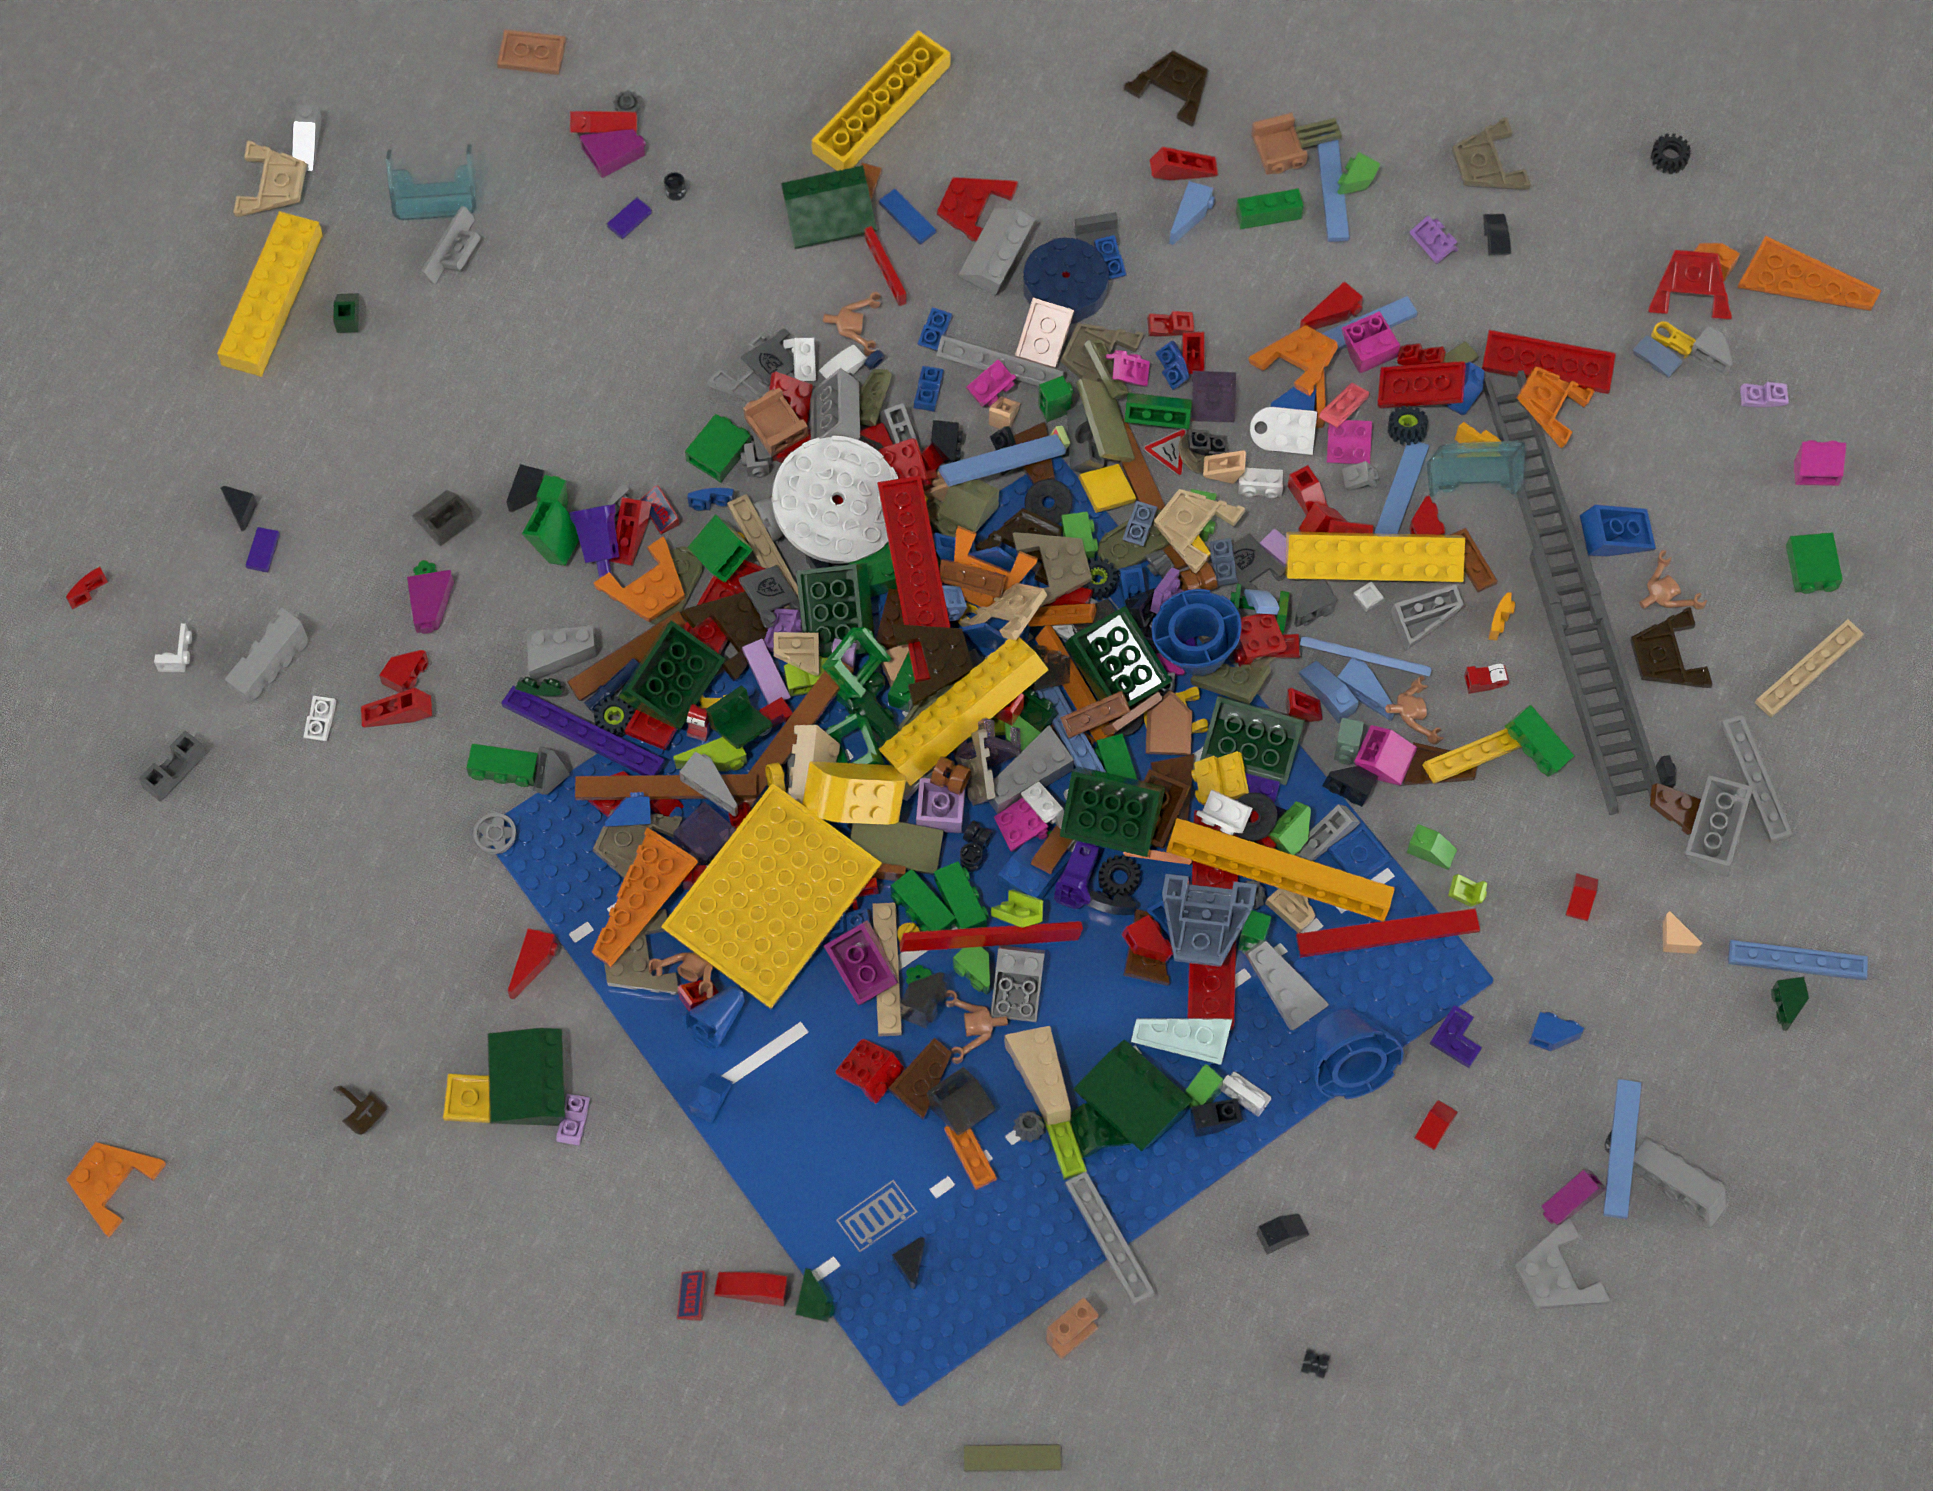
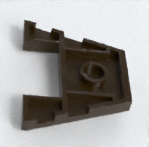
[1124,50,1208,127]
[976,508,1062,586]
[681,591,769,681]
[1630,607,1713,688]
[892,624,973,706]

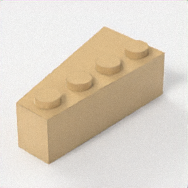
[788,725,840,804]
[1005,1026,1071,1125]

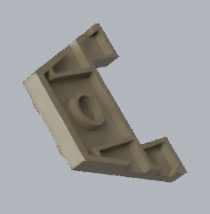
[1452,117,1531,190]
[1060,323,1144,383]
[1013,532,1092,611]
[953,729,996,806]
[593,809,682,878]
[604,909,679,995]

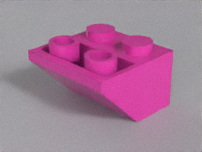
[1342,311,1400,374]
[1794,440,1846,486]
[1354,725,1417,786]

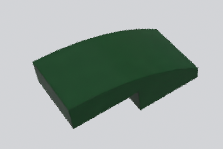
[515,677,565,696]

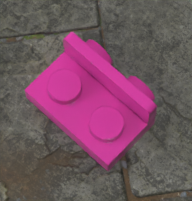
[1106,350,1150,387]
[966,359,1016,407]

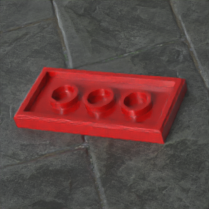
[1377,361,1466,408]

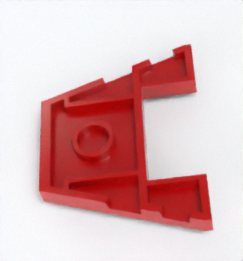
[937,177,1018,242]
[1648,250,1732,319]

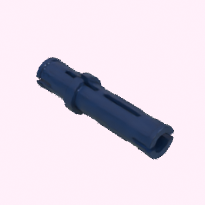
[584,658,639,713]

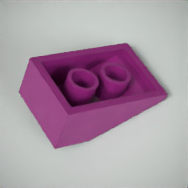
[824,920,898,1006]

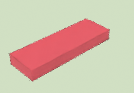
[1319,383,1370,428]

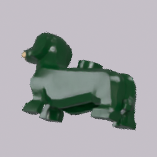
[845,672,899,758]

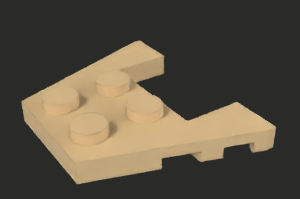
[233,141,307,217]
[1154,489,1245,573]
[960,583,1047,640]

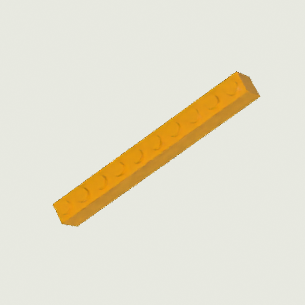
[1166,818,1394,922]

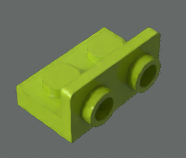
[991,889,1043,928]

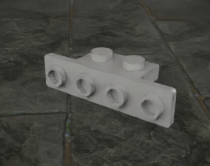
[421,206,481,284]

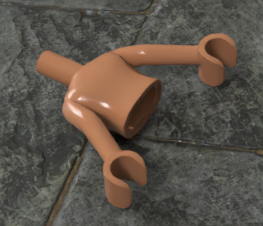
[823,292,881,357]
[1639,550,1707,610]
[1385,676,1444,745]
[649,952,713,998]
[944,990,1008,1064]

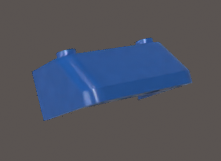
[961,547,1037,649]

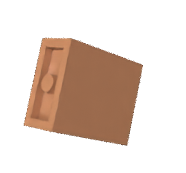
[1251,113,1308,175]
[743,388,808,457]
[1046,1297,1098,1360]

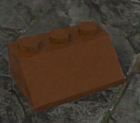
[1144,769,1191,849]

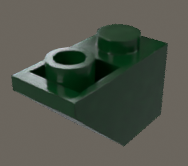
[333,293,359,333]
[1771,977,1809,1031]

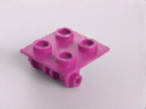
[1327,420,1372,464]
[994,798,1048,852]

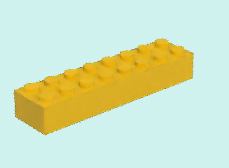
[811,30,950,171]
[217,211,323,377]
[1285,532,1465,582]
[879,637,1048,786]

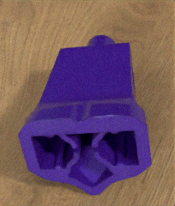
[569,504,619,577]
[1054,841,1099,909]

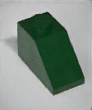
[795,1268,835,1322]

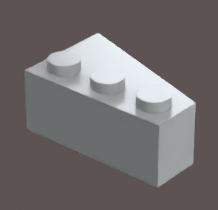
[1390,584,1464,651]

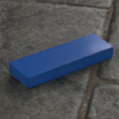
[879,188,936,245]

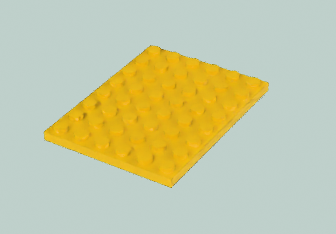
[661,783,882,1009]

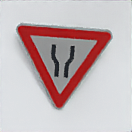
[1143,429,1186,476]

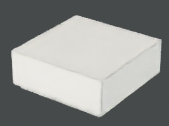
[1353,581,1384,612]

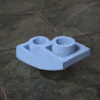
[1244,589,1280,615]

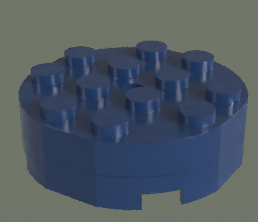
[1023,237,1109,324]

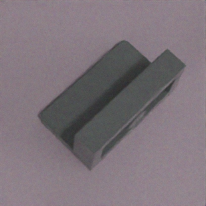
[1074,212,1120,247]

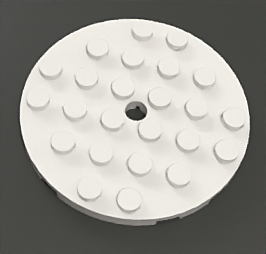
[772,436,898,564]

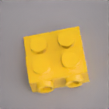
[1191,751,1249,806]

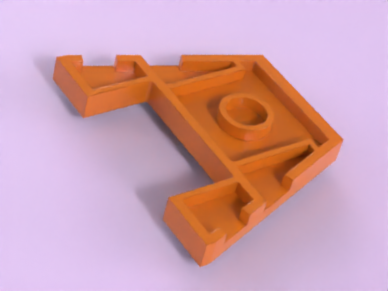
[1248,325,1338,396]
[1517,367,1594,448]
[953,526,1038,607]
[594,536,685,622]
[66,1142,166,1238]

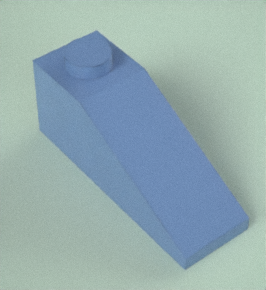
[1169,181,1215,245]
[1337,658,1395,721]
[1298,660,1359,724]

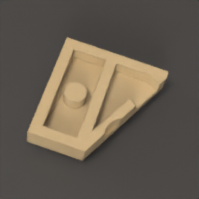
[773,632,819,676]
[1265,888,1315,933]

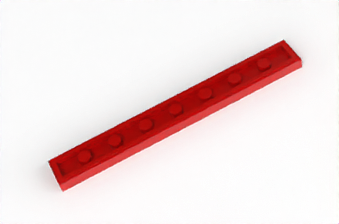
[1296,908,1480,958]
[899,921,1083,952]

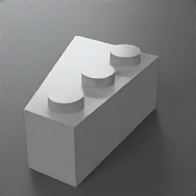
[526,626,596,681]

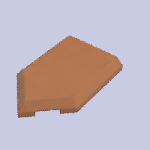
[1146,690,1192,755]

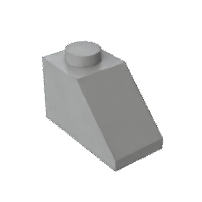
[1690,326,1733,376]

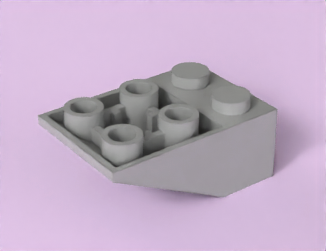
[991,945,1045,1022]

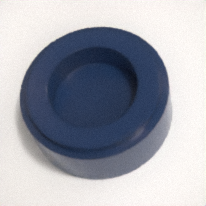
[864,349,885,370]

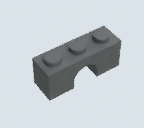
[1067,403,1104,474]
[138,731,206,802]

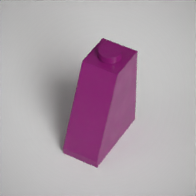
[579,129,646,178]
[407,570,454,634]
[1541,1170,1606,1225]

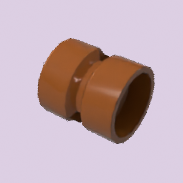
[1178,562,1218,591]
[930,756,971,795]

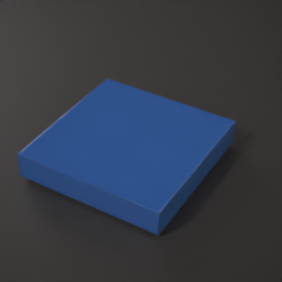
[1327,824,1391,878]

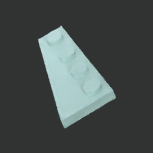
[1131,1018,1232,1064]

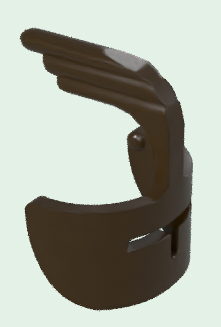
[333,1085,387,1135]

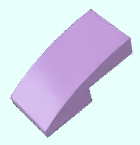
[1740,382,1789,407]
[556,1094,590,1146]

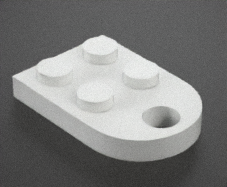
[1250,407,1317,455]

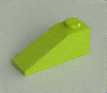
[673,737,747,771]

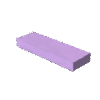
[742,639,791,704]

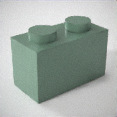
[1334,718,1364,764]

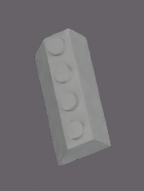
[958,208,1036,296]
[811,368,860,440]
[1685,775,1753,877]

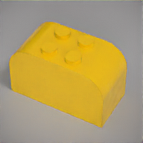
[802,761,906,825]

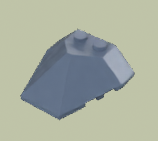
[1162,874,1257,967]

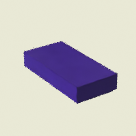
[607,197,652,239]
[245,527,280,573]

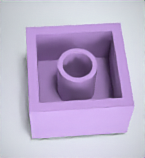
[916,778,965,833]

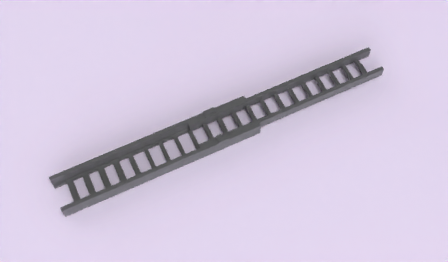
[1483,370,1661,815]

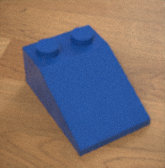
[1580,505,1656,557]
[998,836,1072,900]

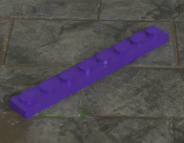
[501,686,665,776]

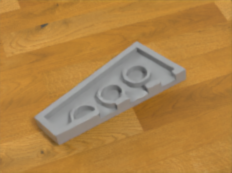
[1245,940,1329,1030]

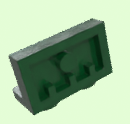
[1019,688,1058,732]

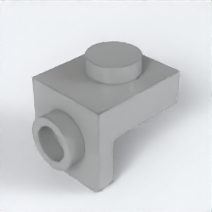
[741,443,769,478]
[1342,461,1378,491]

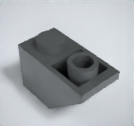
[1294,579,1337,627]

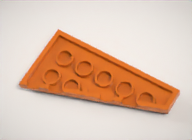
[1737,236,1881,311]
[592,827,698,967]

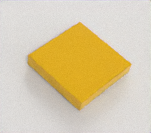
[1079,464,1136,513]
[443,1074,490,1123]

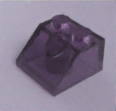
[1191,371,1236,422]

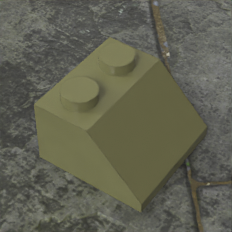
[938,479,999,532]

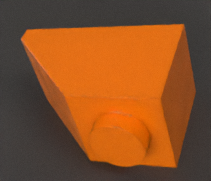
[1694,243,1740,281]

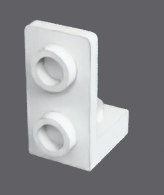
[783,338,816,381]
[154,623,192,672]

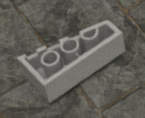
[225,607,308,703]
[988,725,1074,814]
[1633,1138,1726,1229]

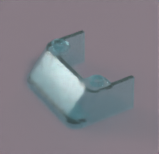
[385,144,477,220]
[1426,441,1525,497]

